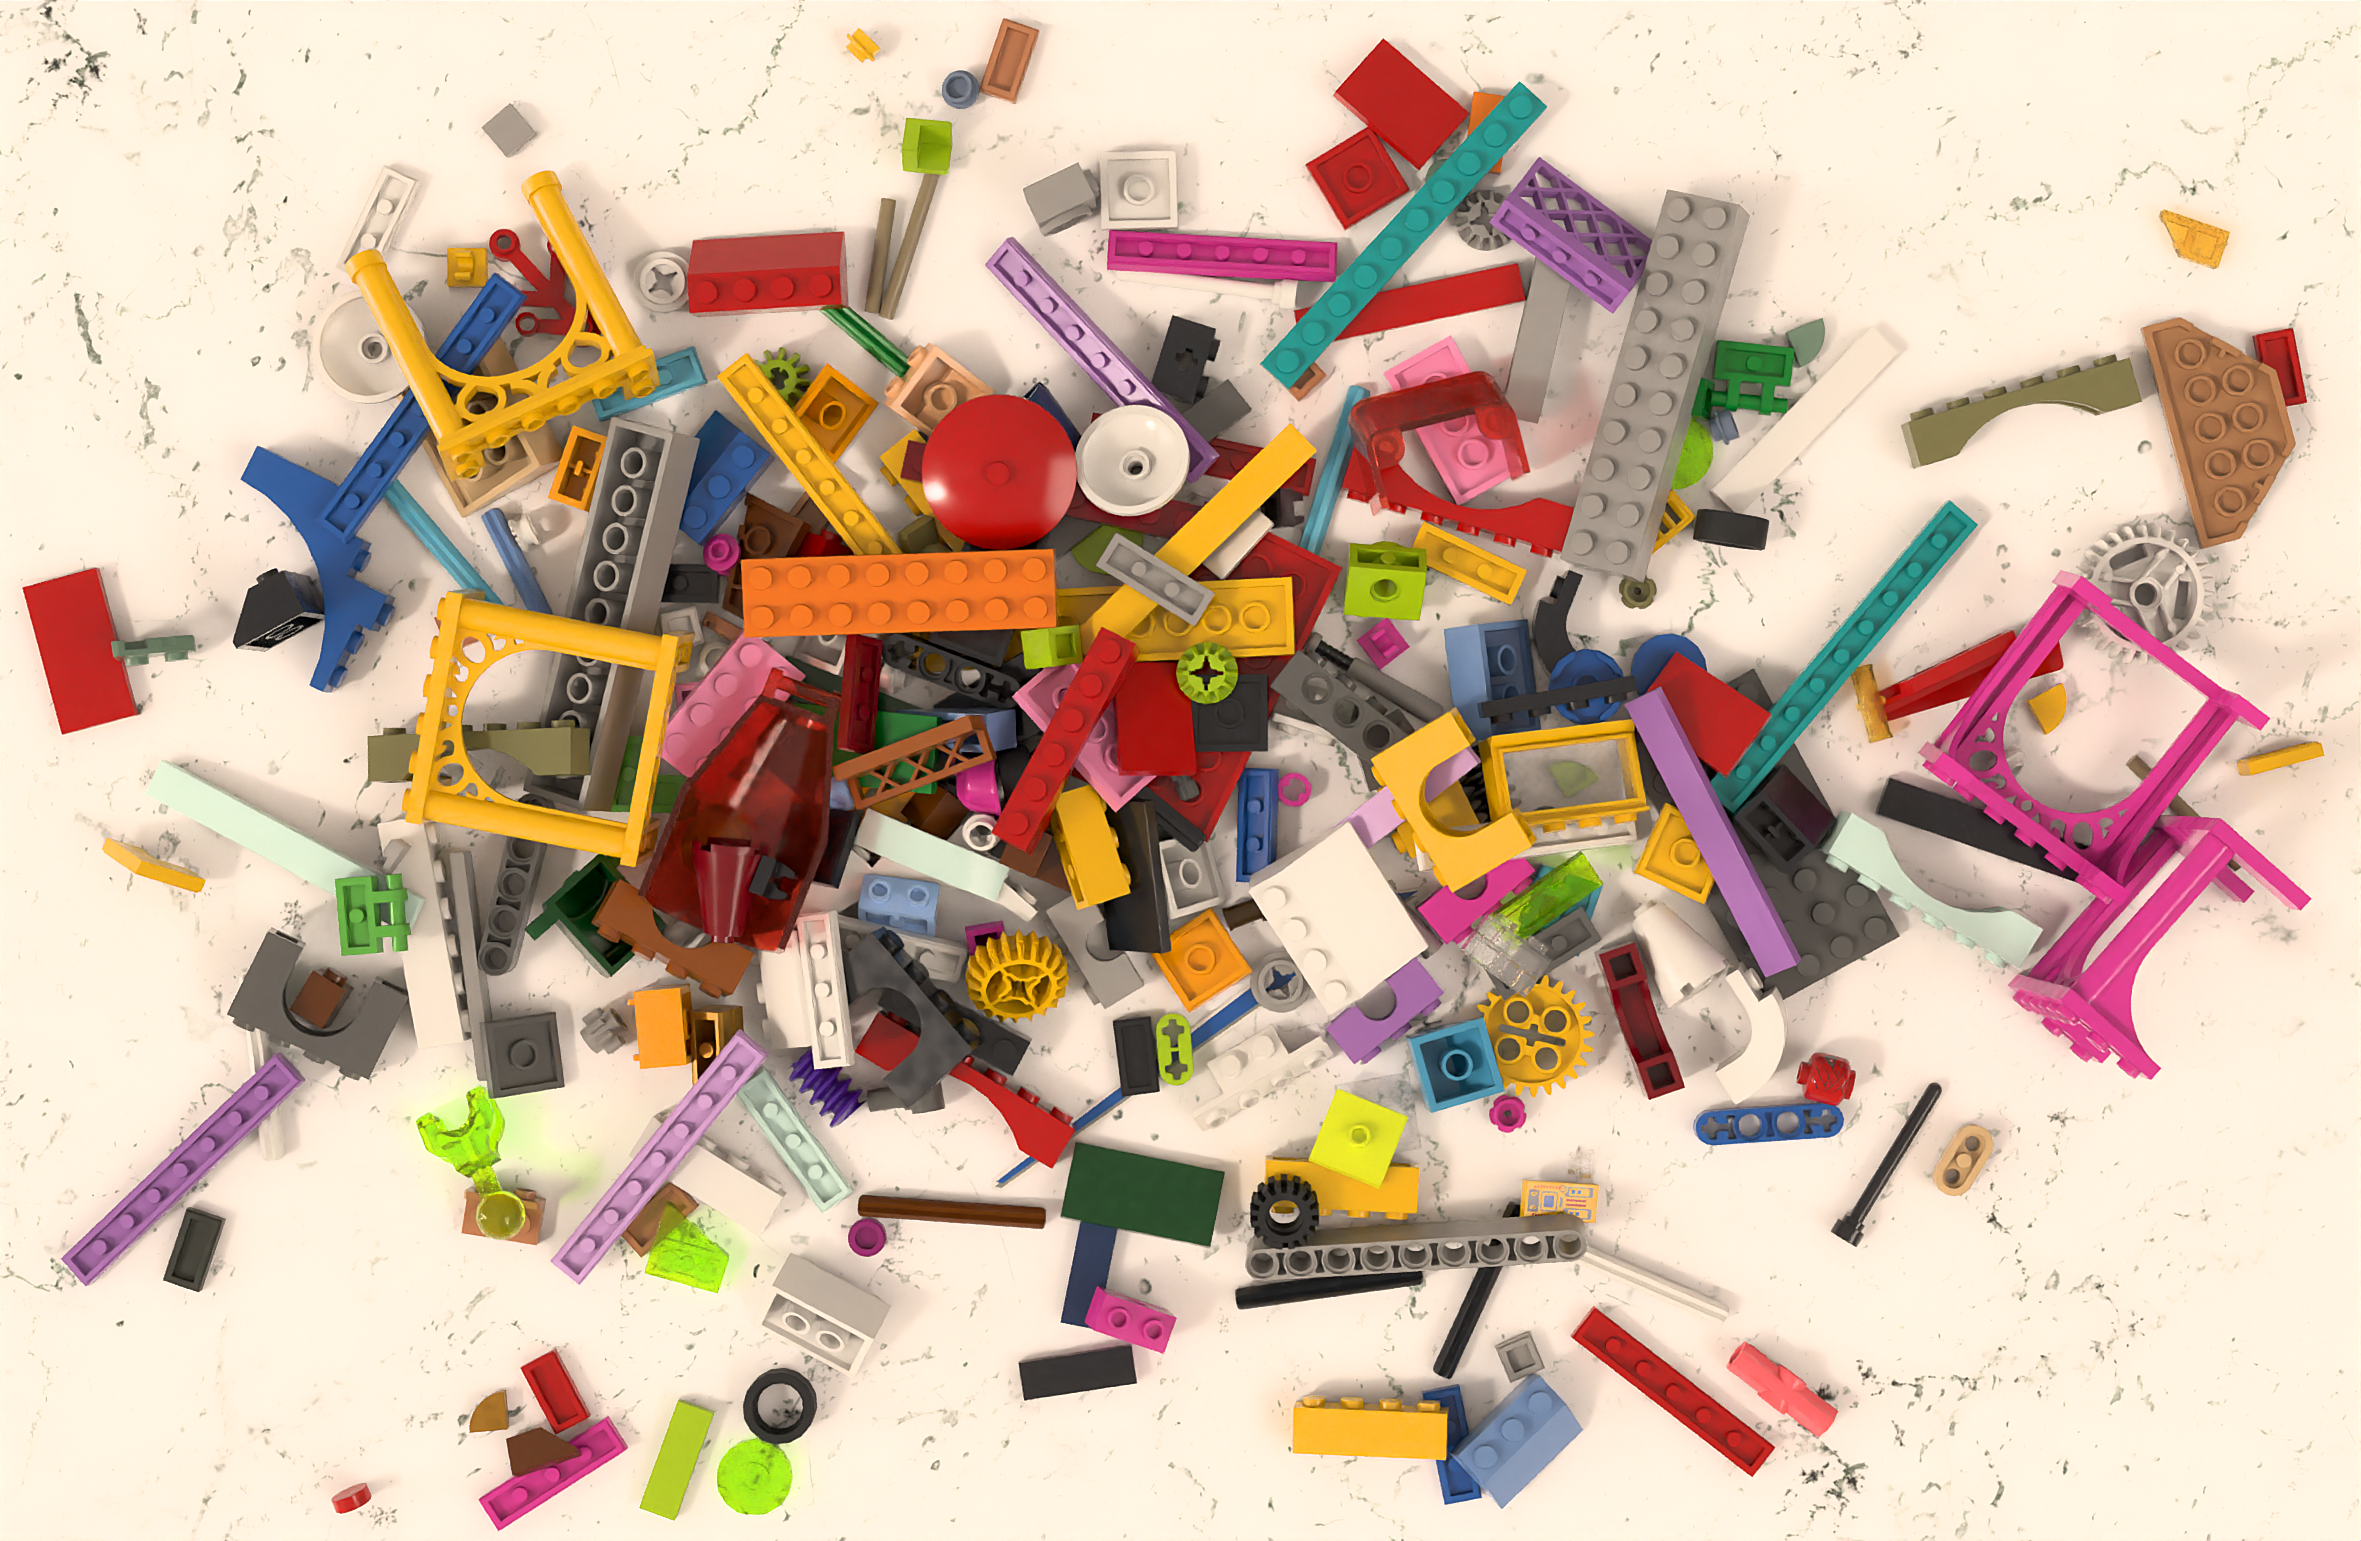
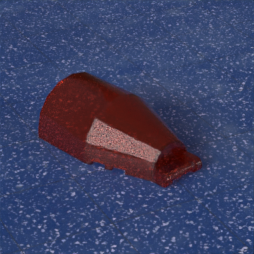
[638,667,842,954]

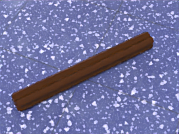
[857,1195,1046,1229]

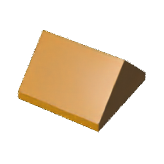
[793,363,879,463]

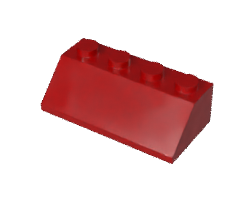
[687,231,849,317]

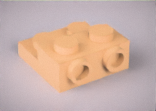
[883,342,994,438]

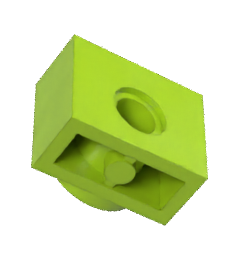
[1344,541,1427,621]

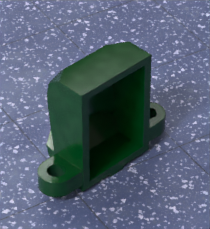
[524,854,668,978]

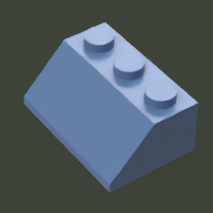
[1444,619,1541,741]
[1449,1374,1583,1509]

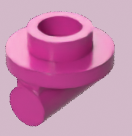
[703,534,741,577]

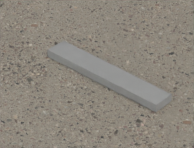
[449,851,492,1081]

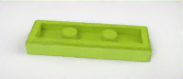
[639,1399,715,1521]

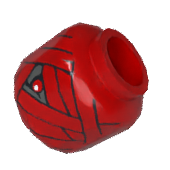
[1796,1052,1856,1106]

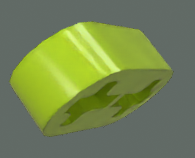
[1156,1013,1194,1086]

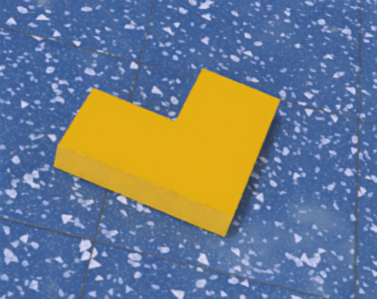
[102,837,206,893]

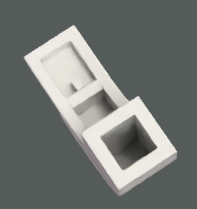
[1715,962,1788,1104]

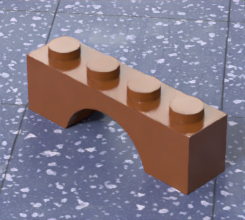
[591,879,754,999]

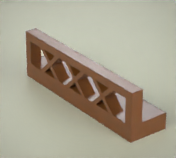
[832,715,997,810]

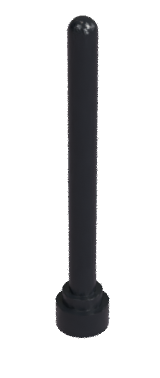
[1830,1082,1942,1248]

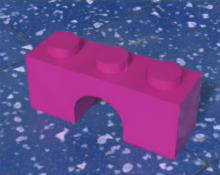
[1415,858,1535,944]

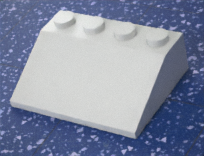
[1248,820,1429,1015]

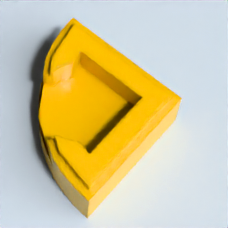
[2026,683,2067,735]

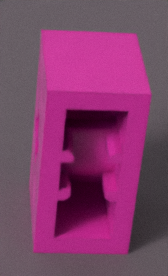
[1084,1286,1177,1354]

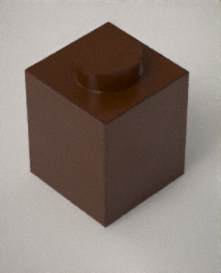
[900,782,969,841]
[289,967,354,1029]

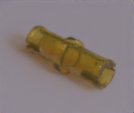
[1851,664,1893,744]

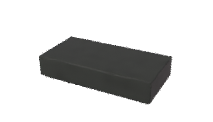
[163,1207,226,1293]

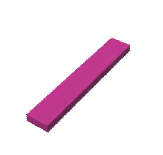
[1107,230,1337,282]

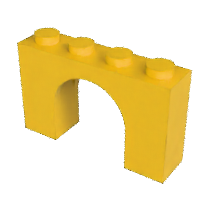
[1371,707,1537,893]

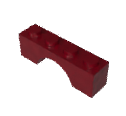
[1594,940,1685,1100]

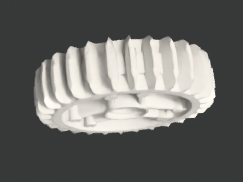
[2076,524,2215,665]

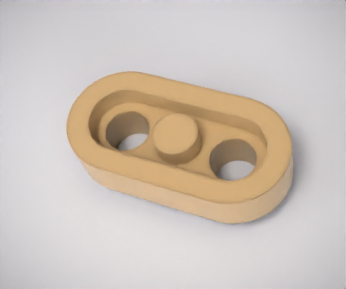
[1932,1124,1993,1196]

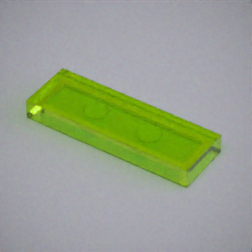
[1487,851,1604,950]

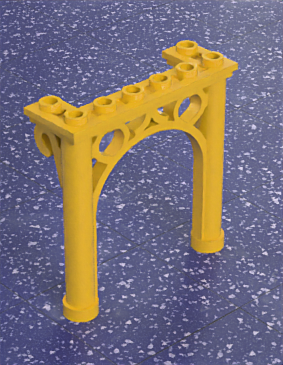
[345,170,661,482]

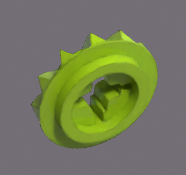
[1176,642,1238,704]

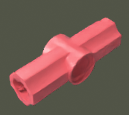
[1725,1341,1839,1437]

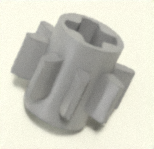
[580,1007,628,1055]

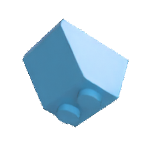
[1405,1017,1505,1113]

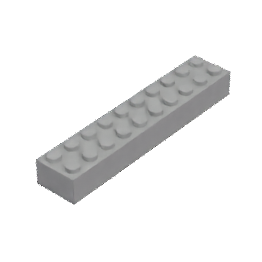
[1560,189,1750,583]
[523,417,700,812]

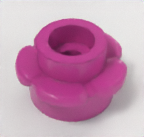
[1489,1095,1527,1133]

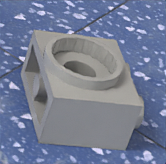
[1023,162,1100,237]

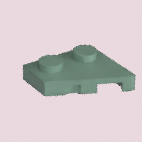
[111,635,196,667]

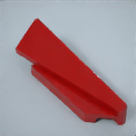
[1873,630,2064,721]

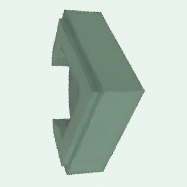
[1785,318,1825,369]

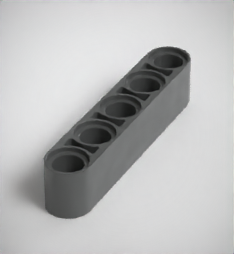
[478,793,555,976]

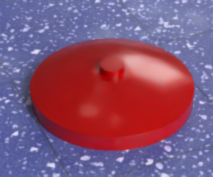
[922,394,1077,550]

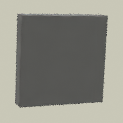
[479,1012,565,1099]

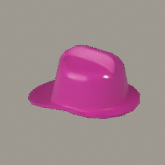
[956,751,1001,819]

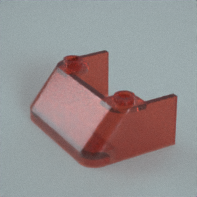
[1348,371,1531,517]

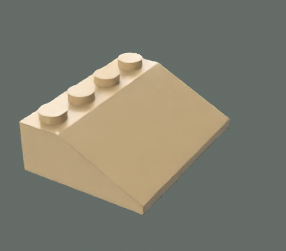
[397,336,563,518]

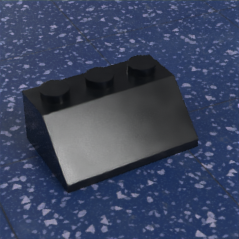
[232,568,324,652]

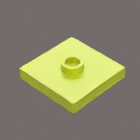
[1308,1088,1408,1189]

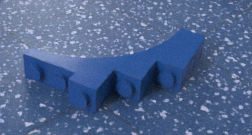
[240,445,396,693]

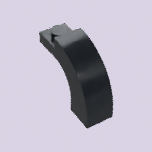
[1532,570,1583,677]

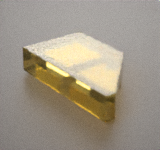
[2158,209,2230,270]

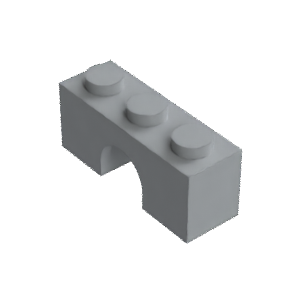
[1044,895,1145,1009]

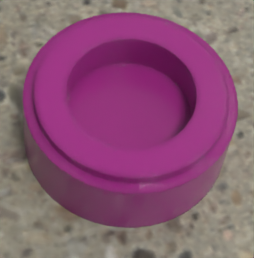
[848,1217,887,1257]

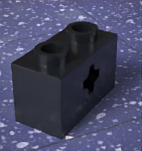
[1151,315,1221,405]

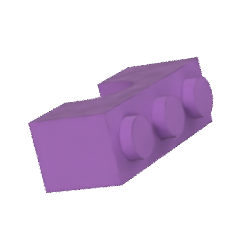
[1325,957,1444,1065]

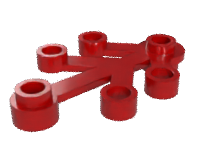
[489,229,601,348]

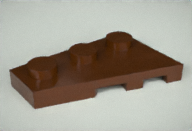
[722,492,811,620]

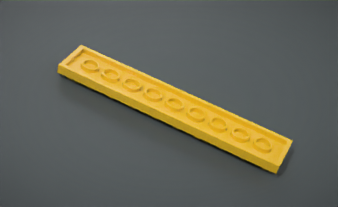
[912,577,1296,673]

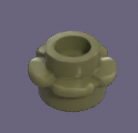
[1619,575,1657,609]

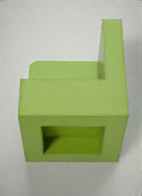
[902,118,953,175]
[1021,625,1083,669]

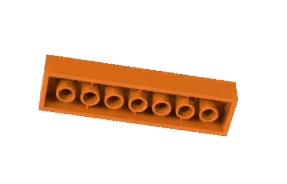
[741,548,1059,638]

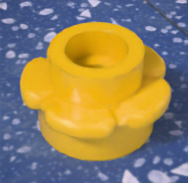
[846,28,881,63]

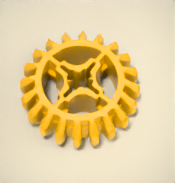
[965,929,1069,1024]

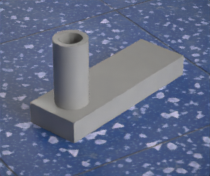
[1096,533,1215,626]

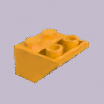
[548,425,607,512]

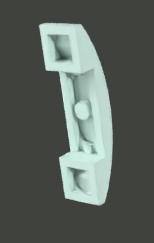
[854,808,1009,902]

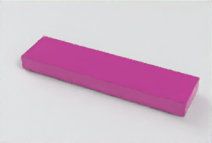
[478,1416,629,1532]

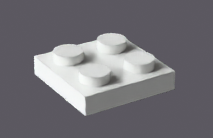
[1100,150,1178,231]

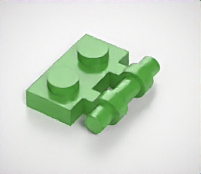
[335,873,411,956]

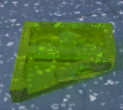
[644,1201,729,1294]

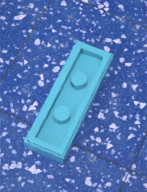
[592,346,708,422]

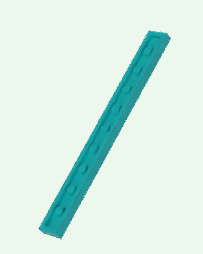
[1260,81,1547,390]
[1709,500,1978,814]

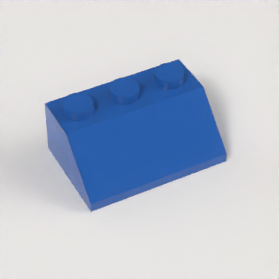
[679,410,775,546]

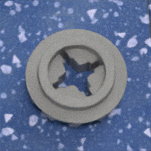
[1456,190,1511,251]
[1250,951,1311,1013]

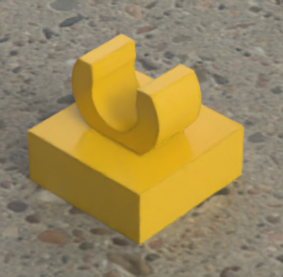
[447,248,488,288]

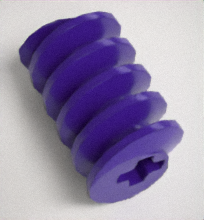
[789,1047,867,1128]

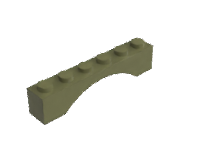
[1901,354,2142,469]
[367,720,590,783]

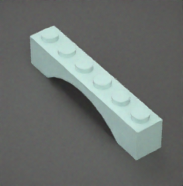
[1818,810,2043,970]

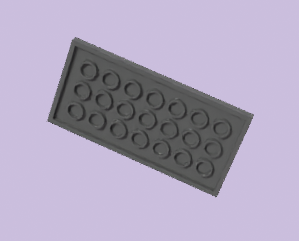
[1634,669,1900,1000]

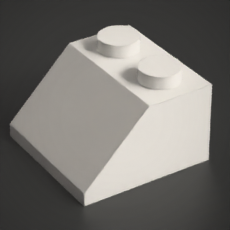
[1159,838,1226,920]

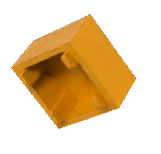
[628,983,692,1069]

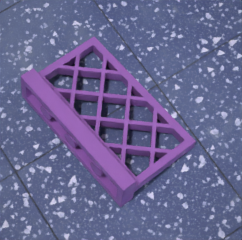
[1489,157,1652,314]

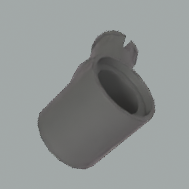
[867,1082,945,1114]

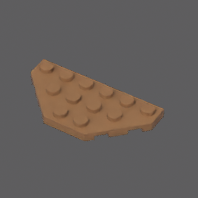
[2140,317,2296,549]

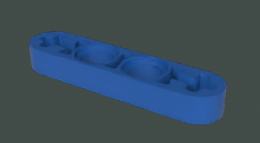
[1693,1102,1844,1146]

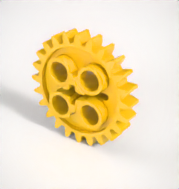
[1477,975,1594,1098]

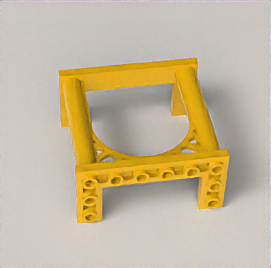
[402,588,695,867]

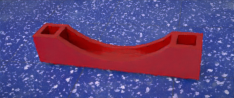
[1340,443,1574,559]
[991,627,1140,856]
[854,1010,1077,1169]

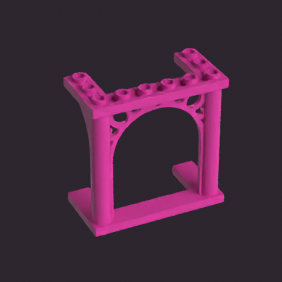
[1918,570,2271,906]
[2008,815,2312,1080]

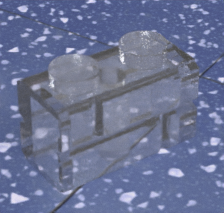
[1460,912,1552,998]

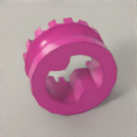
[1278,773,1311,807]

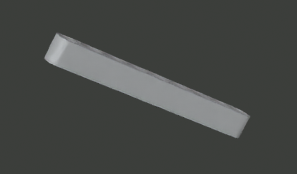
[1245,1214,1587,1281]

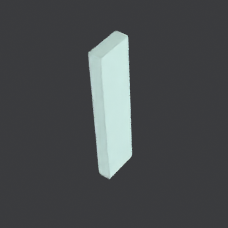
[736,1067,854,1214]

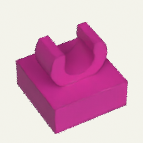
[1356,618,1410,670]

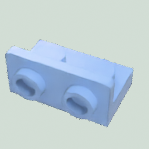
[858,874,940,937]

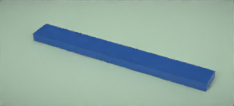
[315,272,528,544]

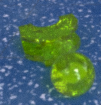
[416,1084,526,1240]

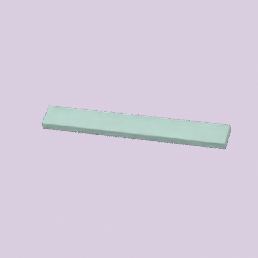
[146,760,426,930]

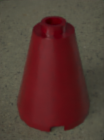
[692,837,770,943]

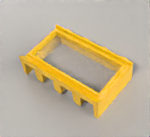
[1478,719,1650,834]

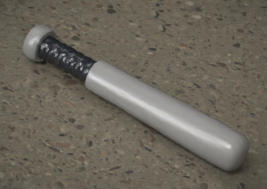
[1304,632,1444,724]

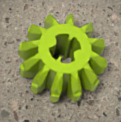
[754,347,813,409]

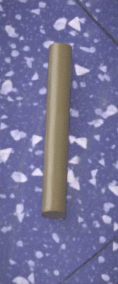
[864,198,896,314]

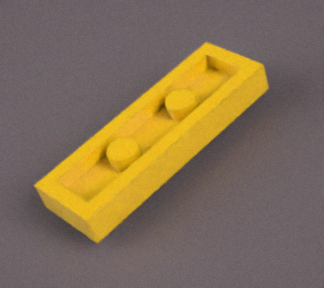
[1411,522,1527,606]

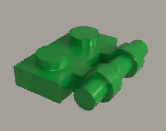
[1710,340,1794,416]

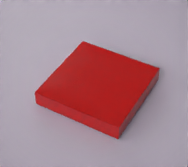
[1305,127,1410,231]

